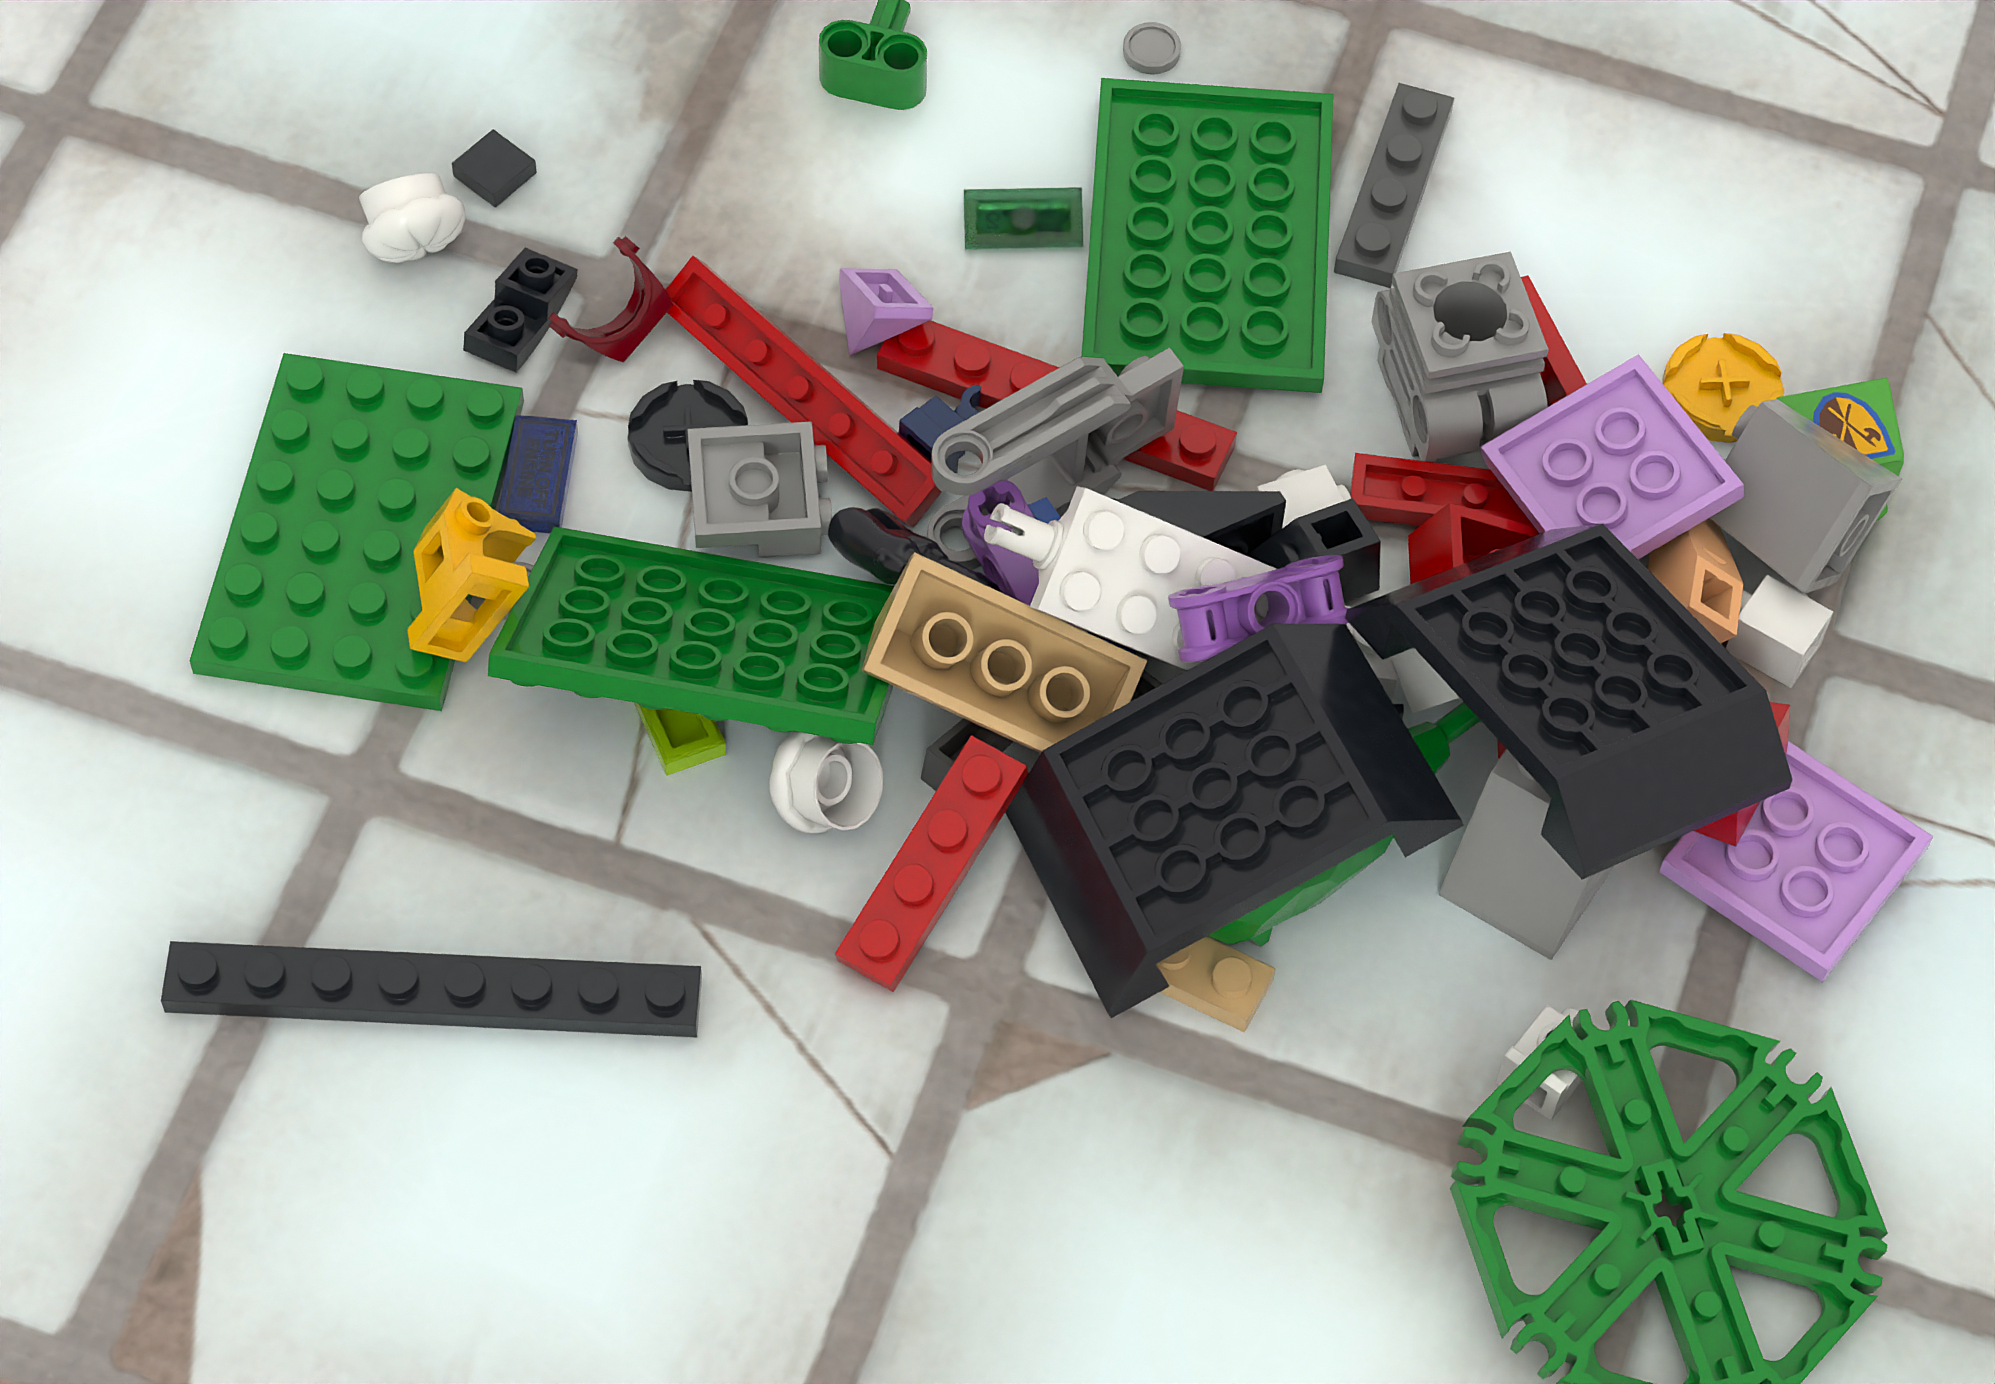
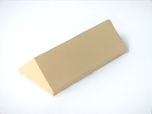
[862,552,1147,754]

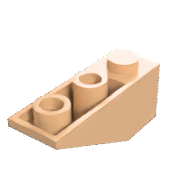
[1648,518,1744,644]

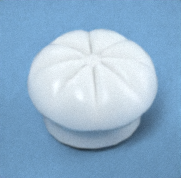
[359,173,466,263]
[769,731,883,833]

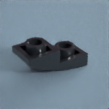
[463,247,578,373]

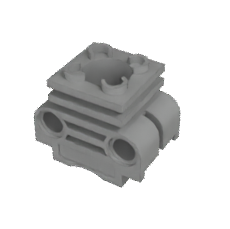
[1371,251,1549,463]

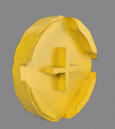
[1662,333,1784,443]

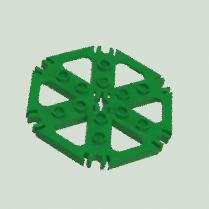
[1450,999,1888,1384]

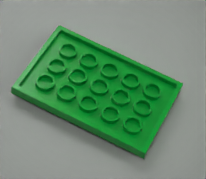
[1081,78,1334,393]
[189,353,524,711]
[488,526,894,745]

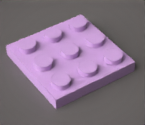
[1481,354,1744,560]
[1659,741,1933,982]

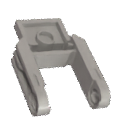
[927,348,1184,570]

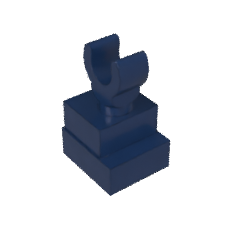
[899,385,981,473]

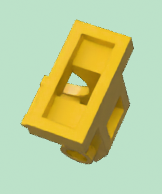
[407,488,536,663]

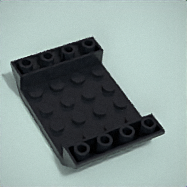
[1345,523,1793,880]
[1005,623,1464,1018]

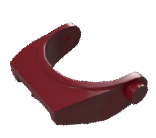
[548,236,673,362]

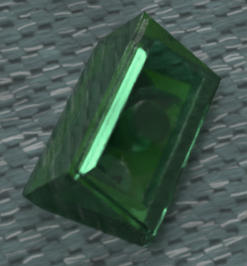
[962,187,1083,250]

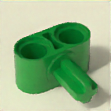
[819,0,927,110]

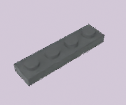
[1334,83,1455,288]

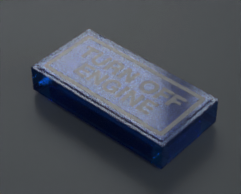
[498,415,578,533]

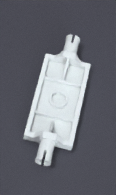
[984,486,1276,671]

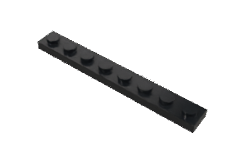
[161,941,702,1038]

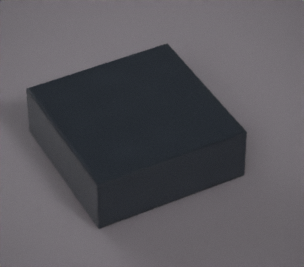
[451,129,537,207]

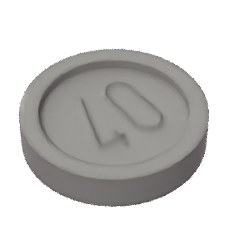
[1123,22,1181,74]

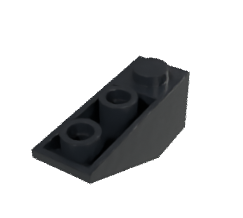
[1246,498,1381,603]

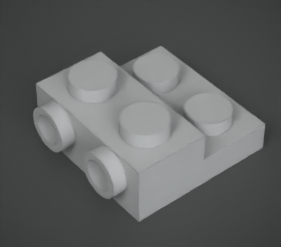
[688,422,832,557]

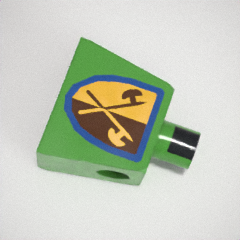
[1776,377,1904,521]

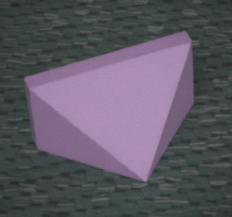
[839,268,933,356]

